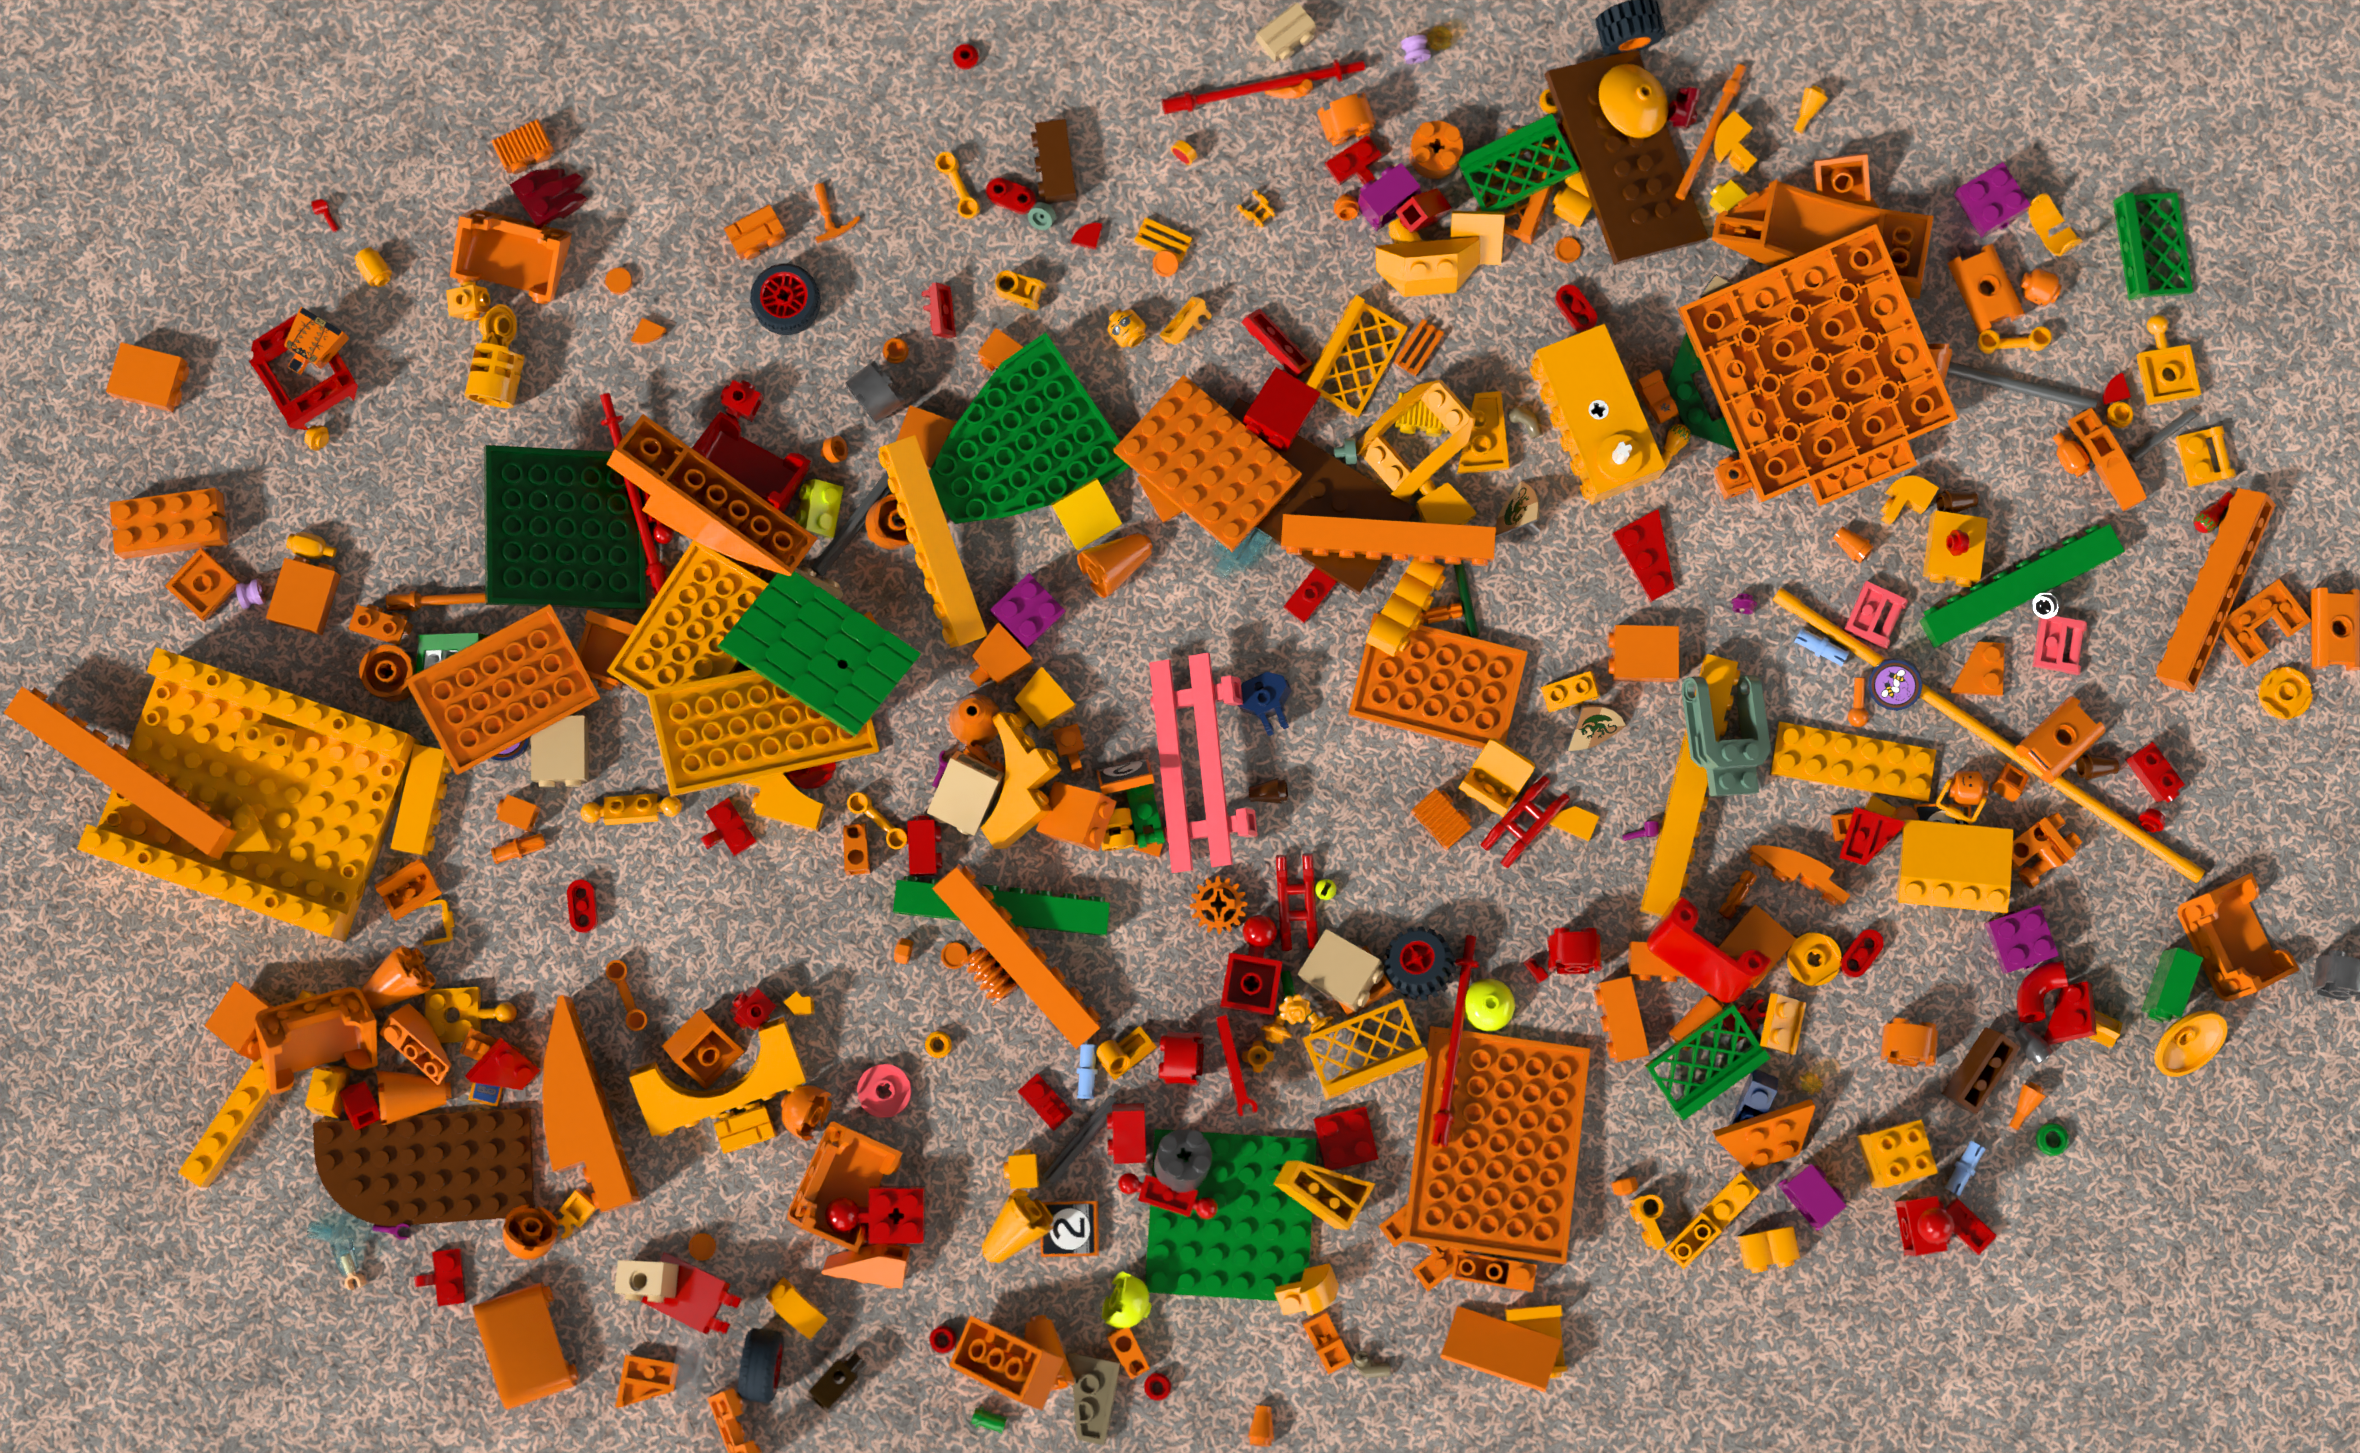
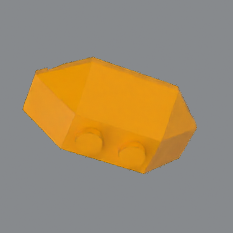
[1375,237,1480,297]

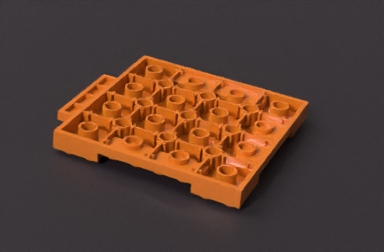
[1677,224,1958,507]

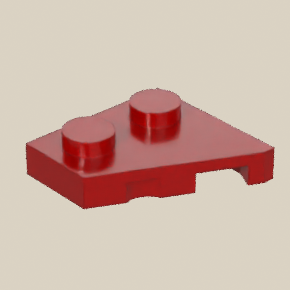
[2044,981,2097,1045]

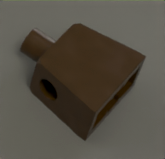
[808,1352,865,1413]

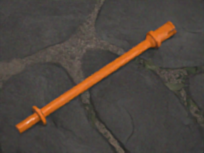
[386,591,485,612]

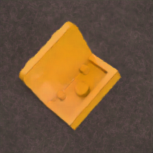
[1458,738,1535,817]

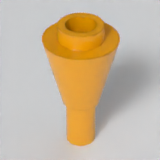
[1793,85,1828,134]

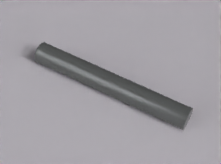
[2128,409,2196,463]

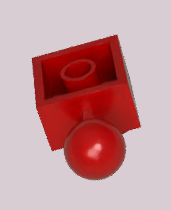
[1220,915,1282,1016]
[825,1186,925,1244]
[1894,1196,1954,1256]

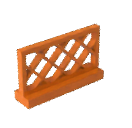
[1476,128,1567,245]

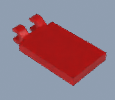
[1215,1015,1258,1117]
[641,1252,742,1335]

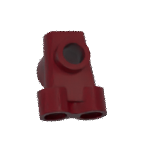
[1667,87,1701,129]

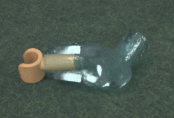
[307,1221,366,1290]

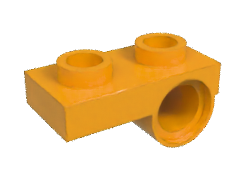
[1541,671,1601,713]
[235,718,295,757]
[1096,1026,1157,1081]
[1629,1195,1667,1250]

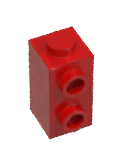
[1396,188,1452,233]
[2125,742,2185,803]
[907,815,943,876]

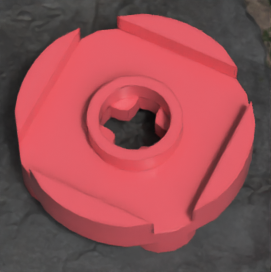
[857,1064,911,1118]

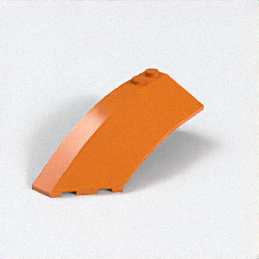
[1712,178,1934,299]

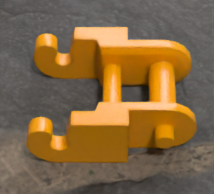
[1237,189,1275,228]

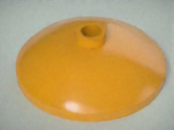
[1599,64,1669,138]
[2154,1011,2227,1077]

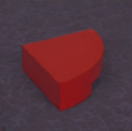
[1071,223,1102,250]
[2103,373,2131,405]
[1523,957,1548,984]

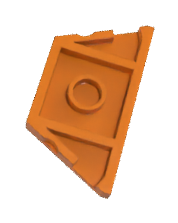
[1712,1099,1815,1171]

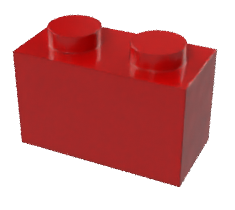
[1107,1103,1146,1164]

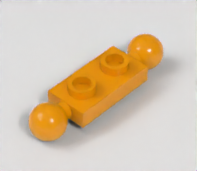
[581,793,682,825]

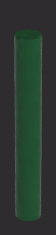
[1453,560,1479,637]

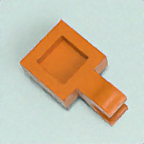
[1052,723,1085,773]

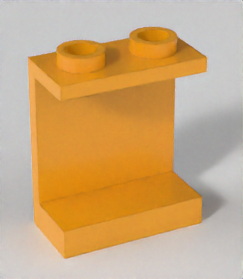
[1504,1304,1568,1378]

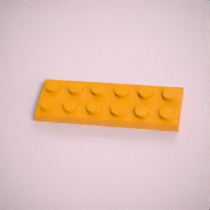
[1770,721,1936,803]

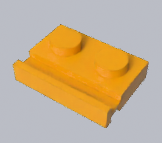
[1760,993,1806,1055]

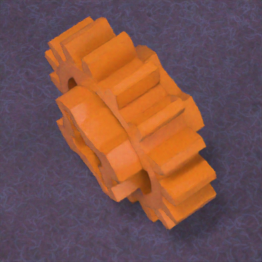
[1190,876,1248,935]

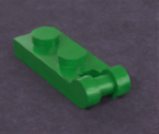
[1126,783,1165,849]

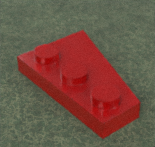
[1612,508,1675,602]

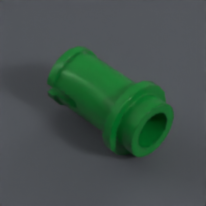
[971,1407,1007,1434]

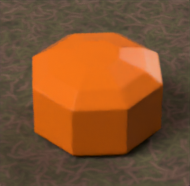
[894,938,914,965]
[1611,1176,1639,1196]

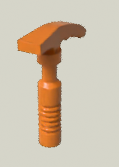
[814,183,860,243]

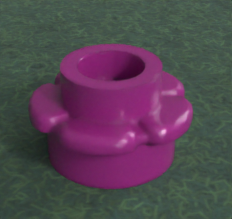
[1731,594,1757,614]

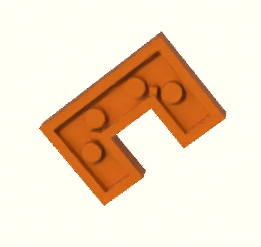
[2220,579,2311,667]
[1378,1204,1466,1292]
[707,1388,762,1453]

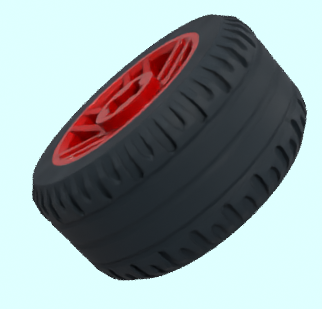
[750,263,821,335]
[738,1328,784,1403]

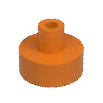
[820,435,848,463]

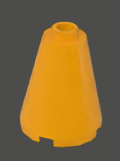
[981,1189,1054,1263]

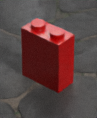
[1242,367,1321,452]

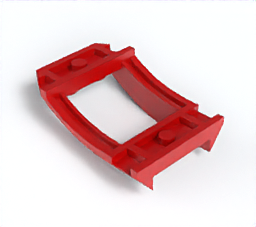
[249,313,358,430]

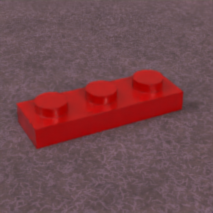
[1241,308,1314,378]

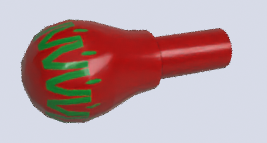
[2193,492,2233,534]

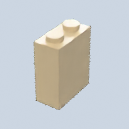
[531,715,589,788]
[927,751,1005,836]
[1298,929,1384,1012]

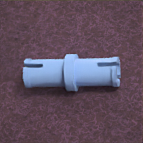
[1794,627,1849,667]
[1077,1044,1098,1099]
[1944,1141,1986,1196]

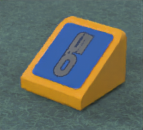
[468,1083,503,1107]

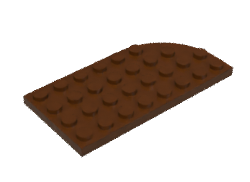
[313,1108,535,1226]

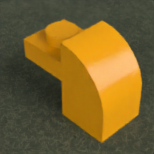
[1712,111,1757,174]
[1881,476,1939,525]
[1275,1263,1339,1316]
[765,1276,829,1340]

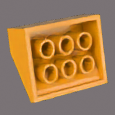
[1896,819,2013,913]

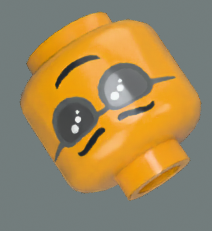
[1108,309,1146,348]

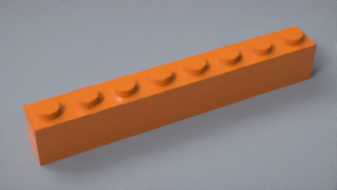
[2155,488,2276,693]
[1281,514,1496,566]
[933,864,1102,1049]

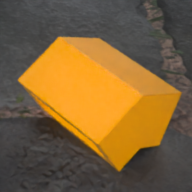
[784,991,815,1016]
[2088,1010,2123,1048]

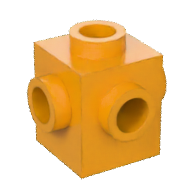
[446,282,490,321]

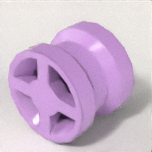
[1401,35,1430,64]
[236,578,266,609]

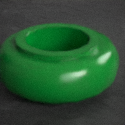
[2035,1123,2069,1156]

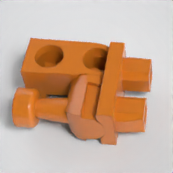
[2012,813,2082,889]

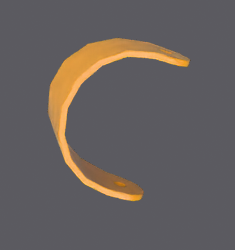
[2028,193,2083,256]

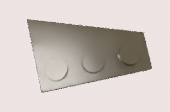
[1068,1352,1122,1445]

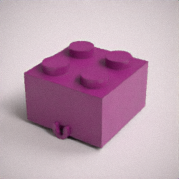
[1954,162,2031,239]
[1358,163,1422,232]
[990,573,1066,650]
[1984,905,2059,974]
[1778,1164,1847,1231]

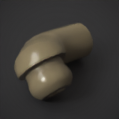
[1508,406,1543,439]
[1352,1351,1390,1378]

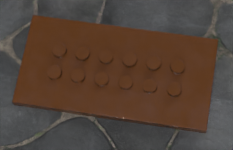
[1544,50,1708,265]
[1229,397,1416,596]

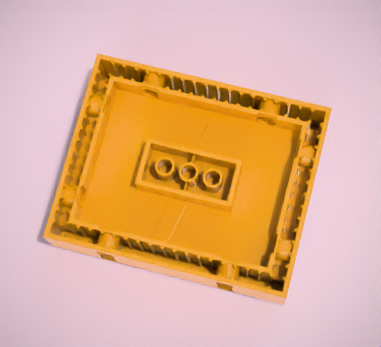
[77,647,421,942]

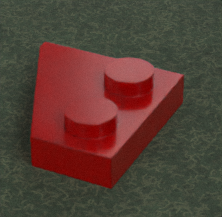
[1839,807,1906,866]
[465,1037,540,1090]

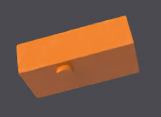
[949,1315,1064,1411]

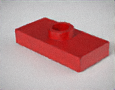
[1283,568,1337,624]
[1945,1198,1997,1255]

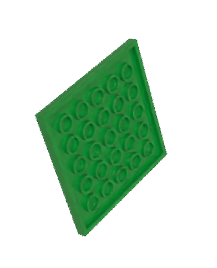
[1145,1129,1316,1301]

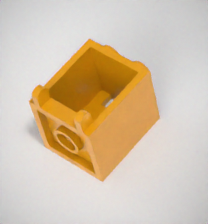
[1857,1120,1938,1188]

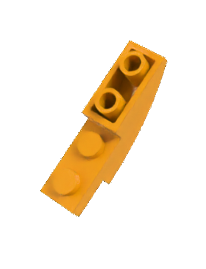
[1664,1171,1760,1269]

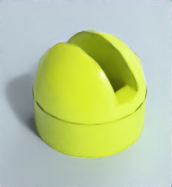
[1315,879,1337,900]

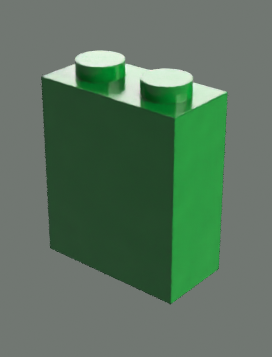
[2141,947,2203,1023]

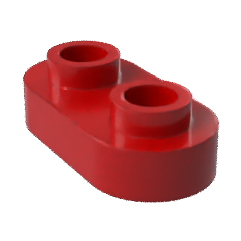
[986,178,1036,214]
[1555,284,1597,333]
[567,879,598,933]
[1840,929,1884,978]

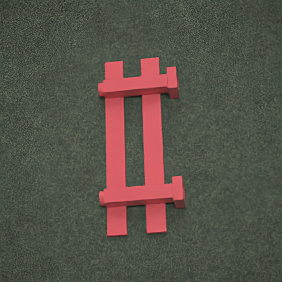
[1149,653,1258,873]

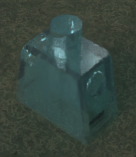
[1213,527,1272,579]

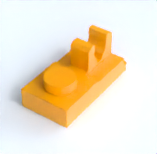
[1159,297,1212,345]

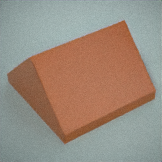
[1813,153,1871,205]

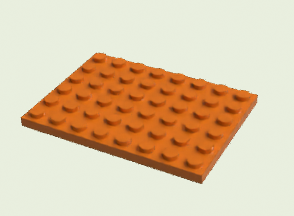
[1403,1026,1590,1265]

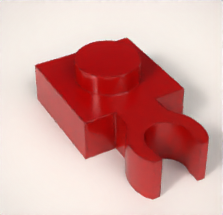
[1722,999,1767,1042]

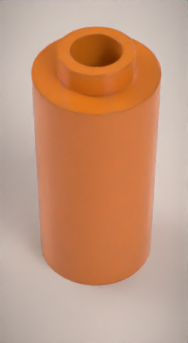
[1668,995,1725,1052]

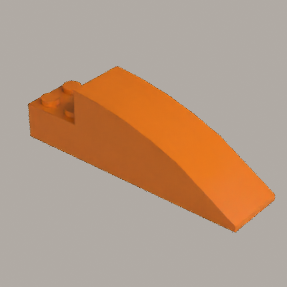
[607,414,818,576]
[542,995,641,1212]

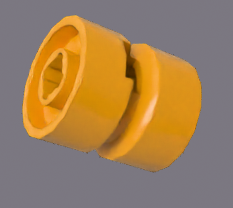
[1101,808,1136,851]

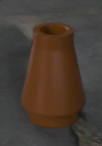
[1936,490,1978,513]
[2076,754,2119,780]
[1249,777,1288,804]

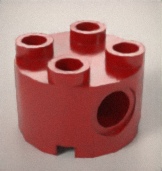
[1547,927,1602,974]
[1158,1030,1204,1086]

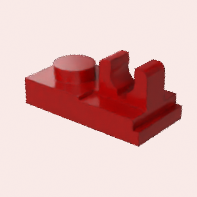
[922,282,956,339]
[1018,1073,1073,1131]

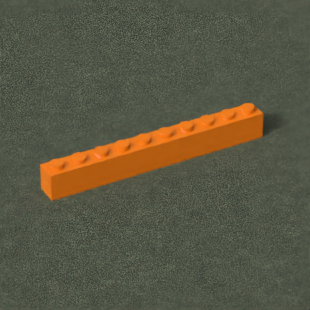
[4,686,237,859]

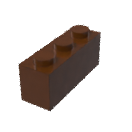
[1031,119,1076,204]
[1941,1027,2021,1115]

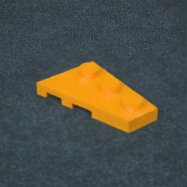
[1456,391,1509,475]

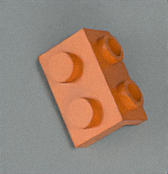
[348,604,413,646]
[374,859,442,921]

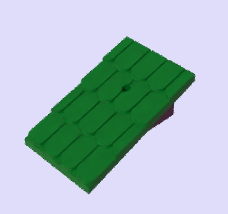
[717,571,921,737]

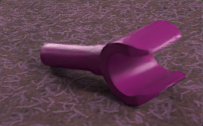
[932,750,954,788]
[1622,821,1659,841]
[373,1224,411,1240]

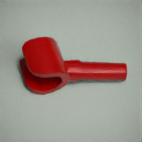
[311,199,339,233]

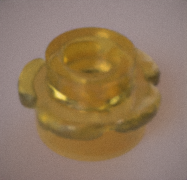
[1427,26,1452,51]
[1799,1071,1825,1095]

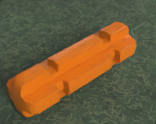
[1419,603,1463,625]
[1719,870,1757,919]

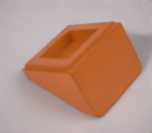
[1991,762,2029,803]

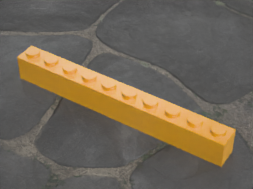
[1639,654,1740,917]

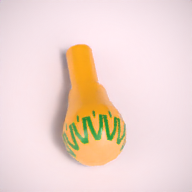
[1661,424,1691,471]

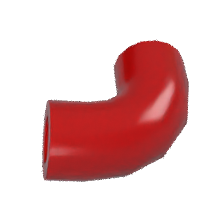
[2017,960,2069,1023]

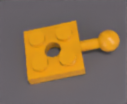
[2136,314,2201,405]
[425,987,517,1043]

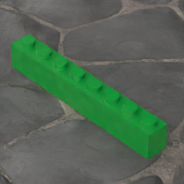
[1919,524,2125,649]
[893,876,1110,936]

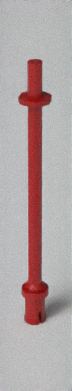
[1161,59,1365,115]
[600,393,667,597]
[1431,935,1479,1147]

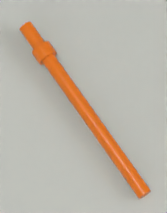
[1675,64,1746,200]

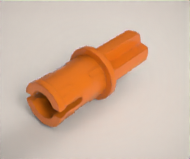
[491,834,546,864]

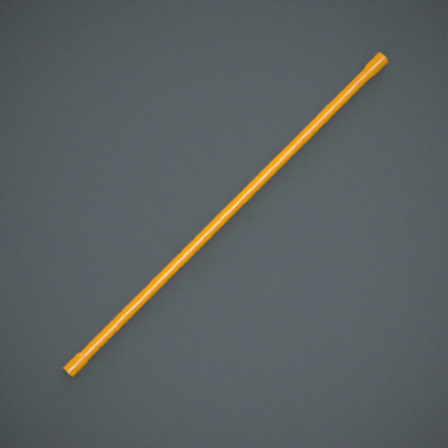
[1772,587,2205,883]

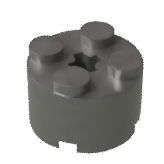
[845,361,906,424]
[2312,950,2360,1002]
[1154,1129,1212,1192]

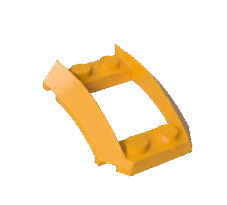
[1355,380,1476,502]

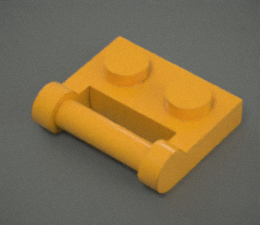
[2176,426,2236,488]

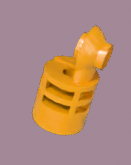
[464,304,525,408]

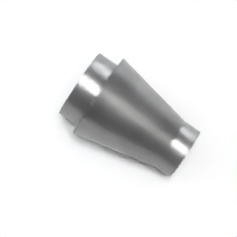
[2032,592,2063,619]
[2014,1025,2053,1066]

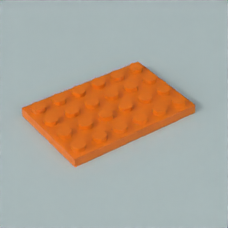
[1114,374,1302,552]
[405,604,601,775]
[1348,613,1528,750]

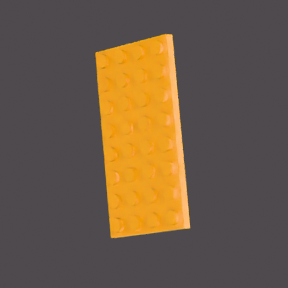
[646,670,879,797]

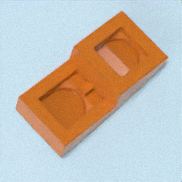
[1301,1309,1352,1375]

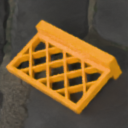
[1305,295,1408,418]
[1303,999,1429,1101]

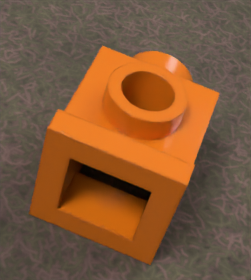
[1713,457,1753,500]

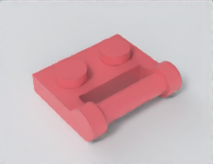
[1843,581,1908,649]
[2032,616,2087,675]

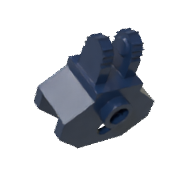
[1238,672,1292,736]

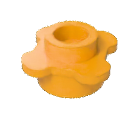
[1242,1040,1274,1073]

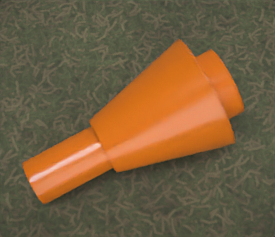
[2009,1081,2047,1130]

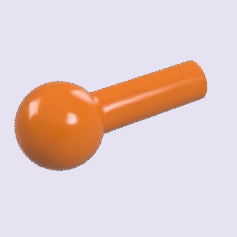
[1848,677,1869,727]

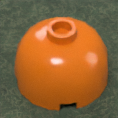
[781,1085,832,1141]
[502,1205,558,1260]

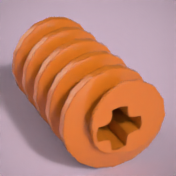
[961,947,1017,1006]

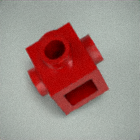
[720,380,764,422]
[729,986,777,1030]

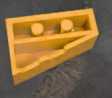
[1273,1161,1375,1230]

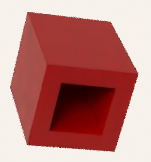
[339,1081,380,1131]

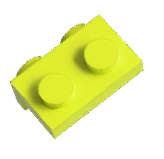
[794,479,844,538]

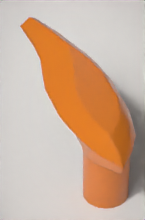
[1265,79,1314,99]

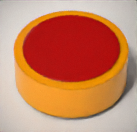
[1171,140,1197,165]

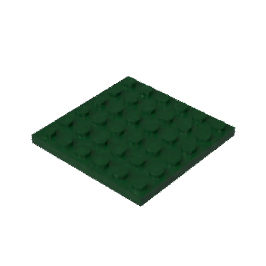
[484,445,646,610]

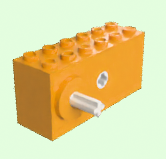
[1529,324,1666,505]

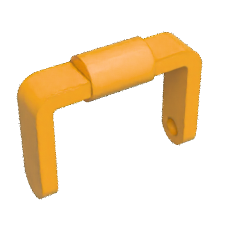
[1936,779,1987,823]
[419,899,455,946]

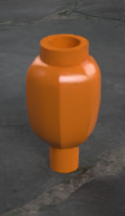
[2053,432,2090,478]

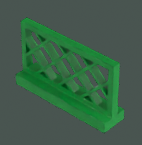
[1458,114,1579,212]
[2113,192,2193,301]
[1644,1003,1771,1121]

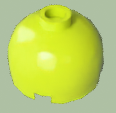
[1465,978,1515,1032]
[1101,1271,1152,1329]

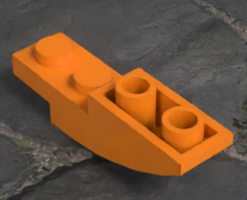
[2068,407,2147,512]
[1746,845,1850,906]

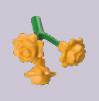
[1261,971,1334,1044]

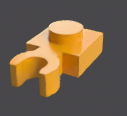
[557,1189,596,1239]

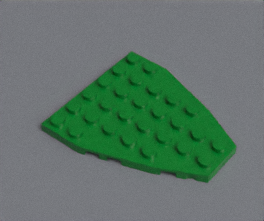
[929,332,1130,524]

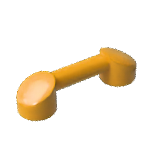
[935,152,980,219]
[1977,327,2052,354]
[847,792,908,849]

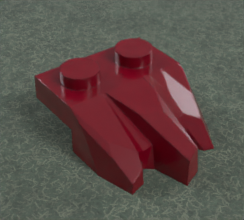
[510,168,587,229]

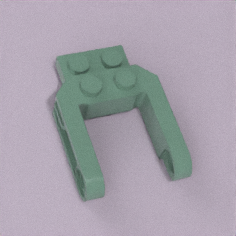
[1682,675,1771,797]

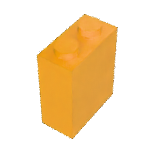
[1923,510,1988,587]

